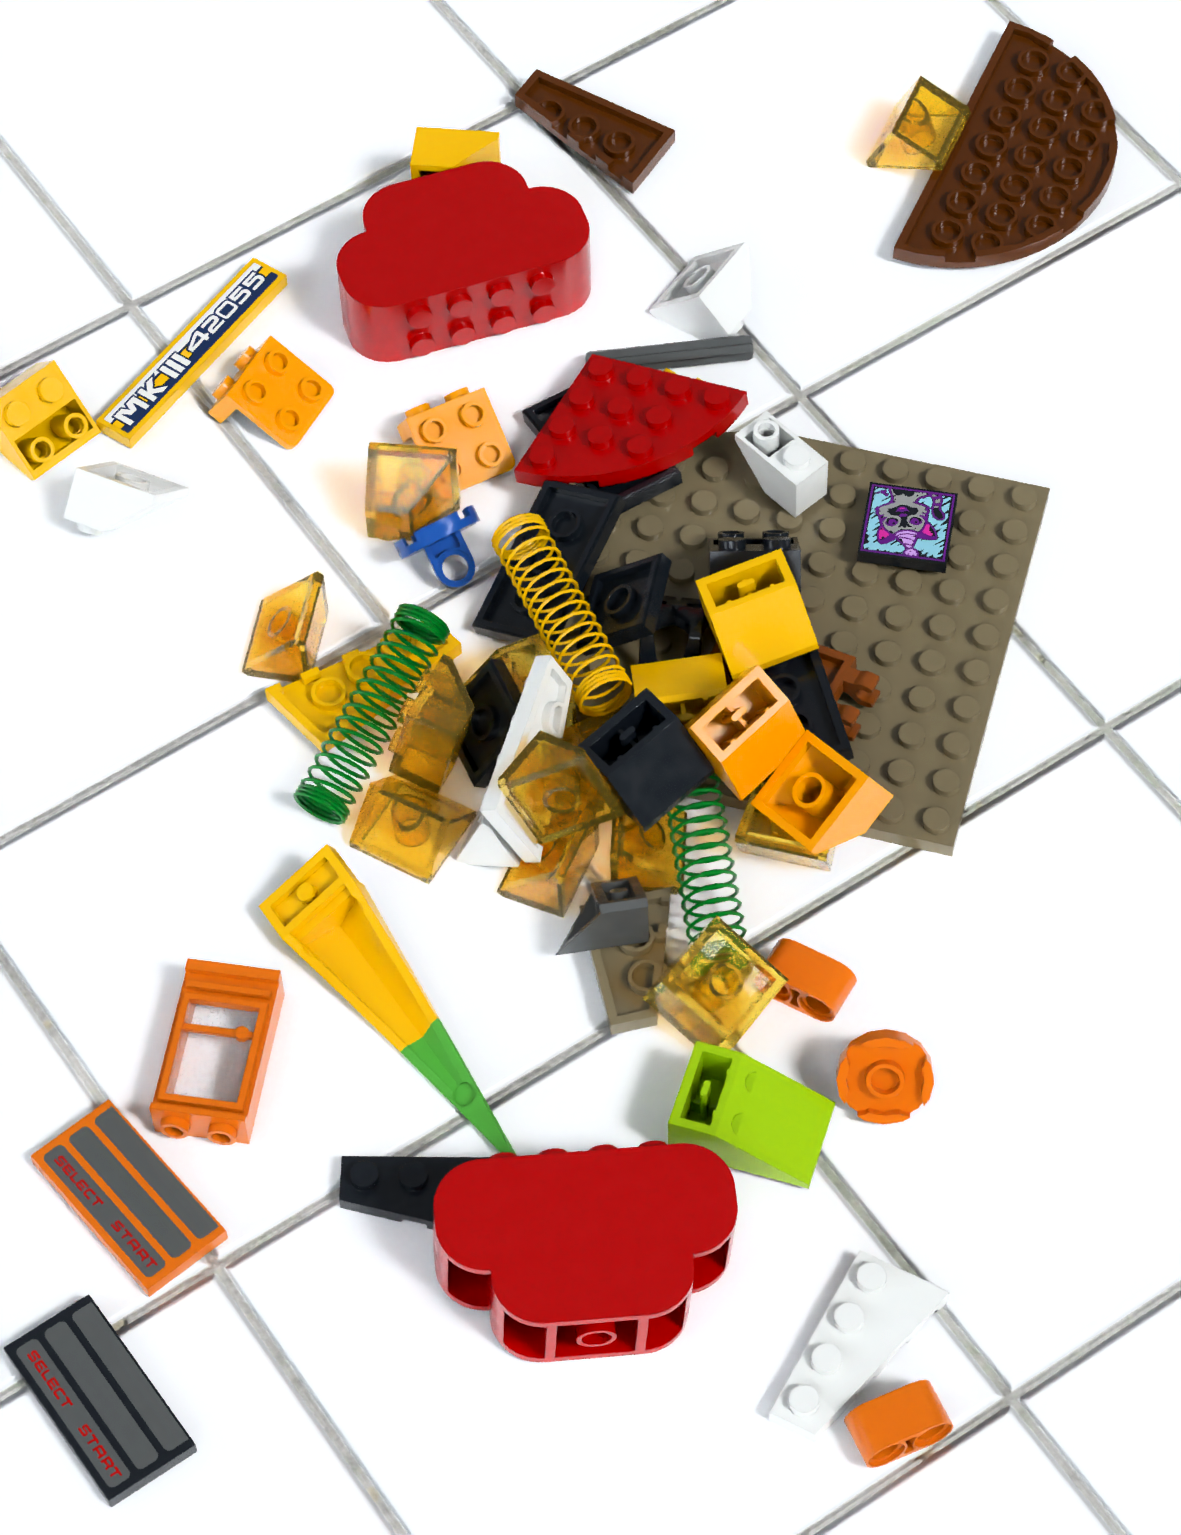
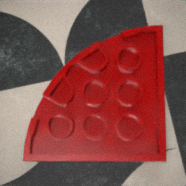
[514,354,749,487]

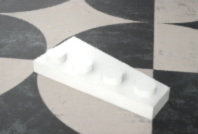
[479,655,573,863]
[769,1250,950,1443]

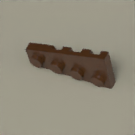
[515,69,675,194]

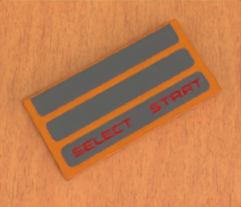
[31,1099,228,1297]

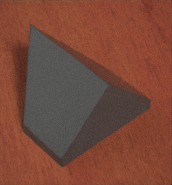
[555,876,649,956]

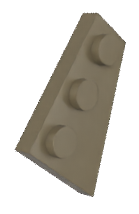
[579,887,671,1035]

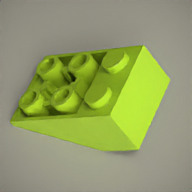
[668,1040,836,1189]

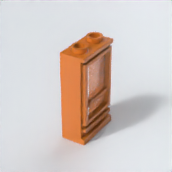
[149,958,285,1145]

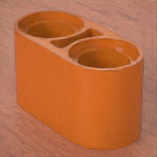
[755,938,857,1022]
[844,1379,954,1468]

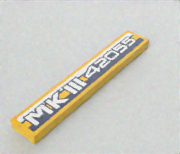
[96,257,288,449]

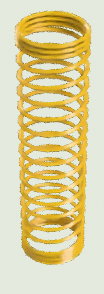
[491,513,633,717]

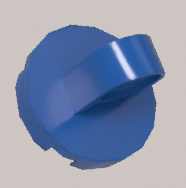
[394,505,481,588]

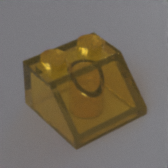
[642,916,789,1049]

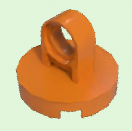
[836,1029,934,1125]

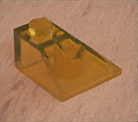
[365,442,461,541]

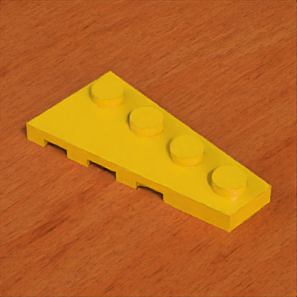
[265,629,462,752]

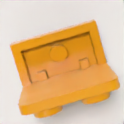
[208,335,334,449]
[397,387,515,498]

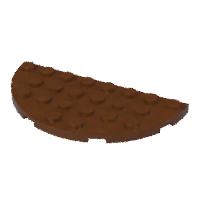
[893,21,1118,268]

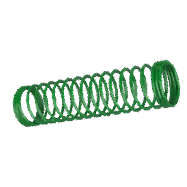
[293,603,450,825]
[667,773,751,975]

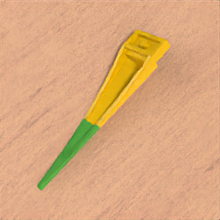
[258,844,516,1154]

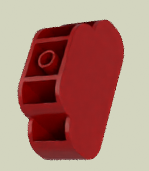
[336,161,591,362]
[433,1140,738,1363]

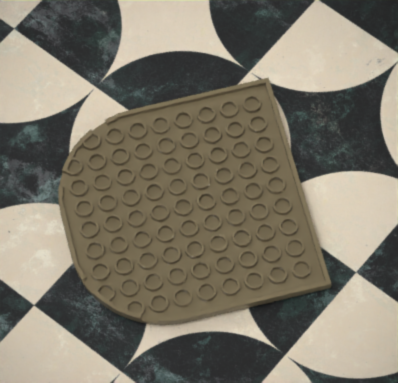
[550,431,1050,857]

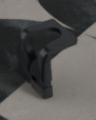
[638,596,709,664]

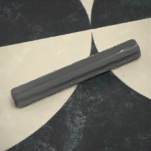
[585,335,754,370]

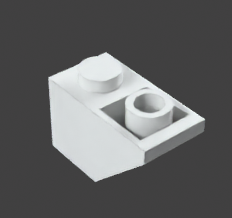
[735,411,828,518]

